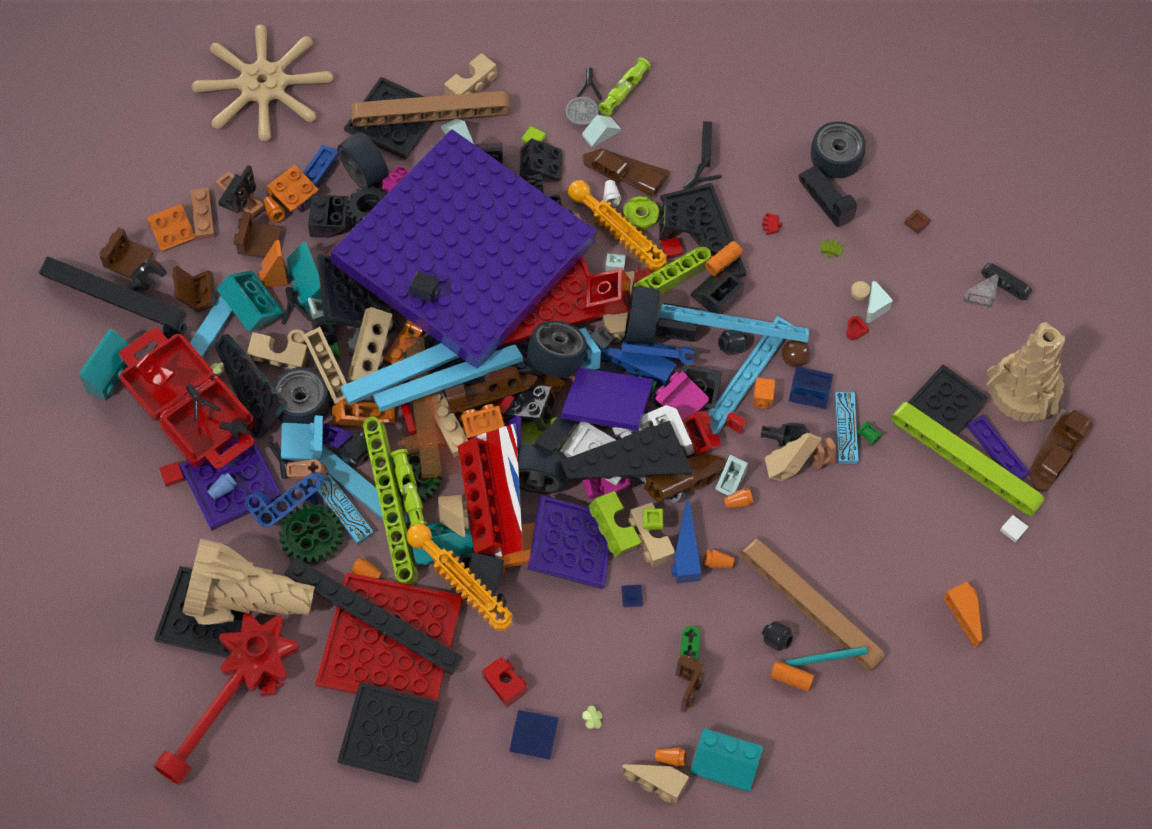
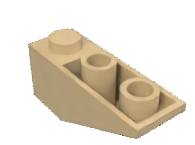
[765,433,821,482]
[438,495,469,537]
[621,764,689,804]

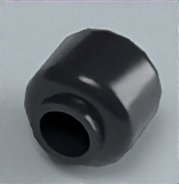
[718,330,747,355]
[762,621,793,651]

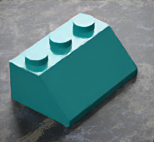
[285,241,322,312]
[217,270,284,332]
[79,329,136,401]
[408,522,474,565]
[690,728,763,792]

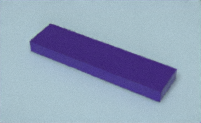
[966,415,1030,480]

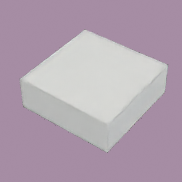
[1000,515,1028,543]

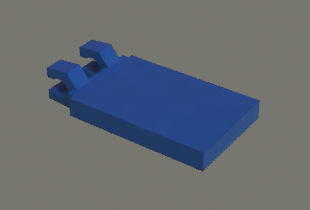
[621,340,695,364]

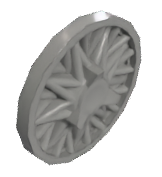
[565,97,599,126]

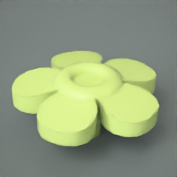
[210,362,224,376]
[582,706,602,729]

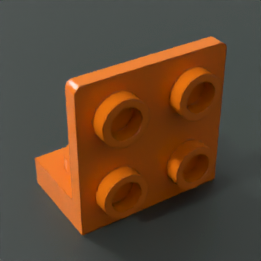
[267,165,318,212]
[146,204,195,251]
[459,404,505,438]

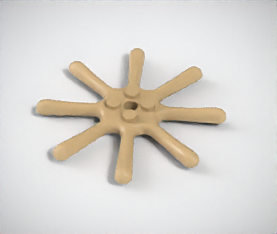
[192,24,333,141]

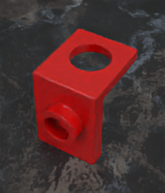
[136,354,175,388]

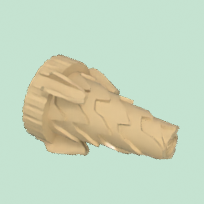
[986,322,1065,422]
[183,539,315,625]

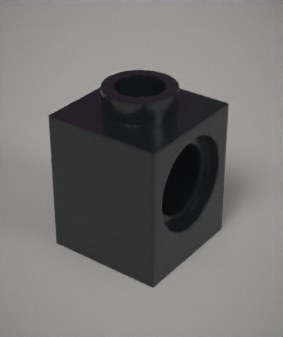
[311,316,337,345]

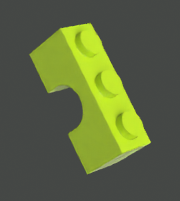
[589,491,641,557]

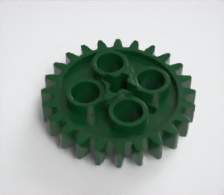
[380,446,443,506]
[279,503,344,566]

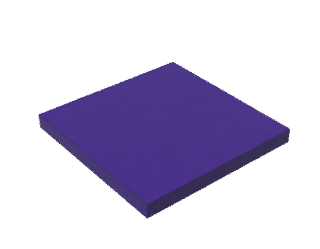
[561,368,654,431]
[180,433,282,531]
[527,495,615,589]

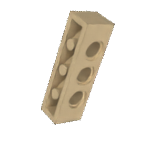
[346,307,393,383]
[303,327,347,404]

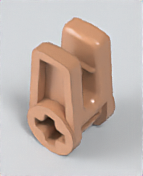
[810,437,836,470]
[286,459,328,480]

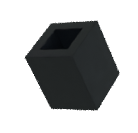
[410,271,441,304]

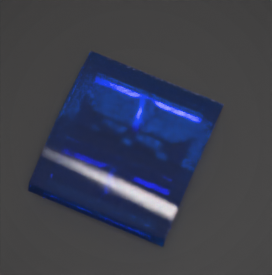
[788,366,833,410]
[509,710,559,759]

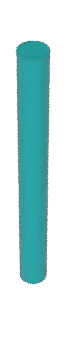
[786,646,868,667]

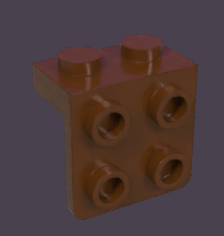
[234,212,282,258]
[100,227,153,279]
[172,266,216,312]
[676,655,705,712]

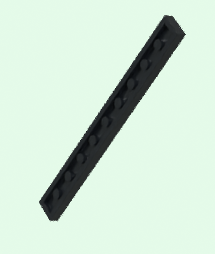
[284,557,463,676]

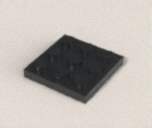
[908,364,988,435]

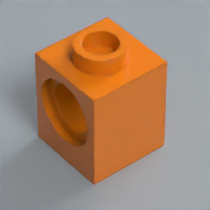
[753,377,775,409]

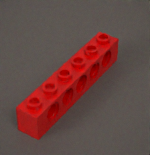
[457,437,506,556]

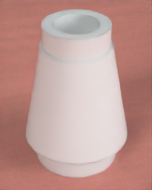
[603,180,621,207]

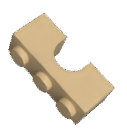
[444,53,497,95]
[247,332,310,369]
[628,502,675,568]

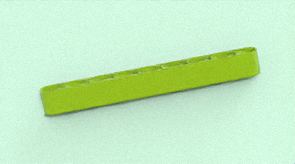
[891,402,1045,516]
[363,417,418,585]

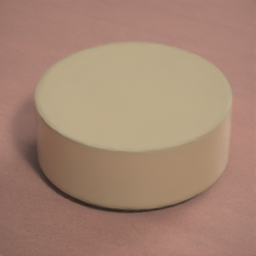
[851,281,870,301]
[287,329,306,345]

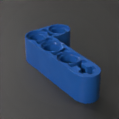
[245,472,325,527]

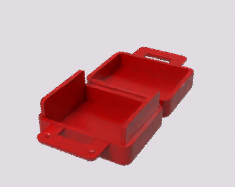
[119,328,254,469]

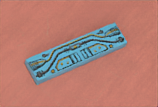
[835,392,858,464]
[313,475,374,545]

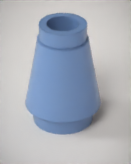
[207,472,238,500]

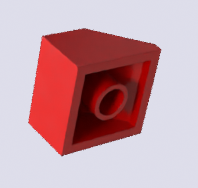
[586,268,630,315]

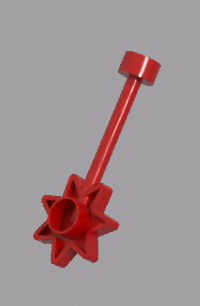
[153,613,299,785]

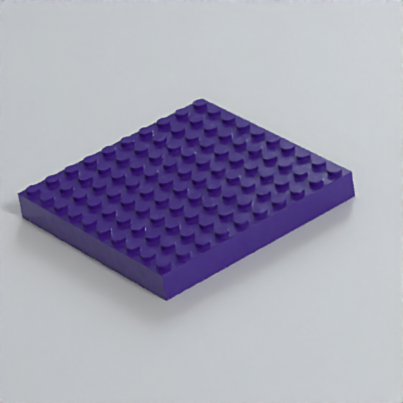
[331,129,596,369]

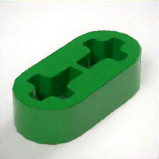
[680,626,700,660]

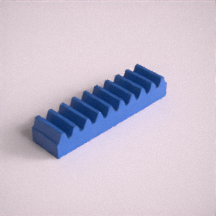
[298,145,339,210]

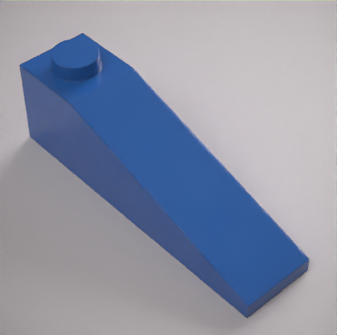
[599,347,676,387]
[671,501,701,583]

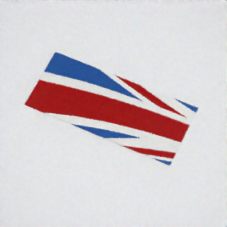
[473,423,523,558]

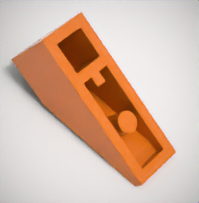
[259,240,288,288]
[332,400,395,427]
[943,581,982,649]

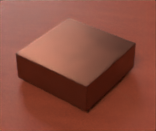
[904,209,930,234]

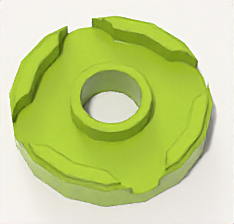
[623,196,659,230]

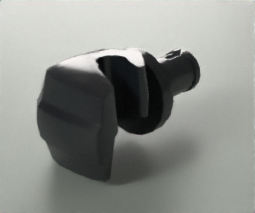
[126,259,167,292]
[761,423,810,447]
[339,424,378,468]

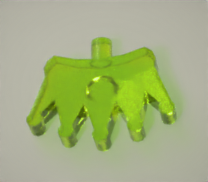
[820,239,844,258]

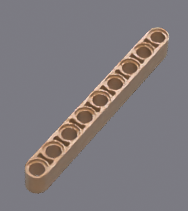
[351,91,510,126]
[740,538,885,671]

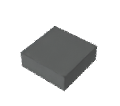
[590,326,615,350]

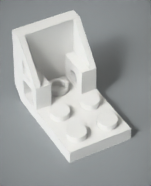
[613,405,695,456]
[560,422,622,486]

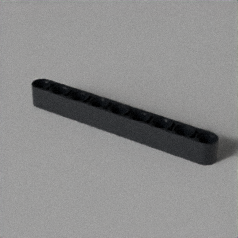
[39,256,187,331]

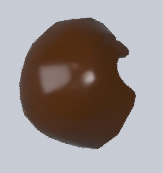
[782,340,810,367]

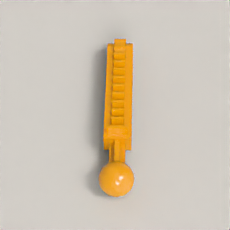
[567,180,667,271]
[406,524,513,632]

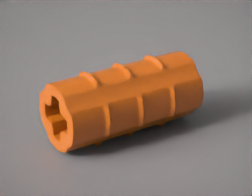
[705,241,743,276]
[770,661,814,692]

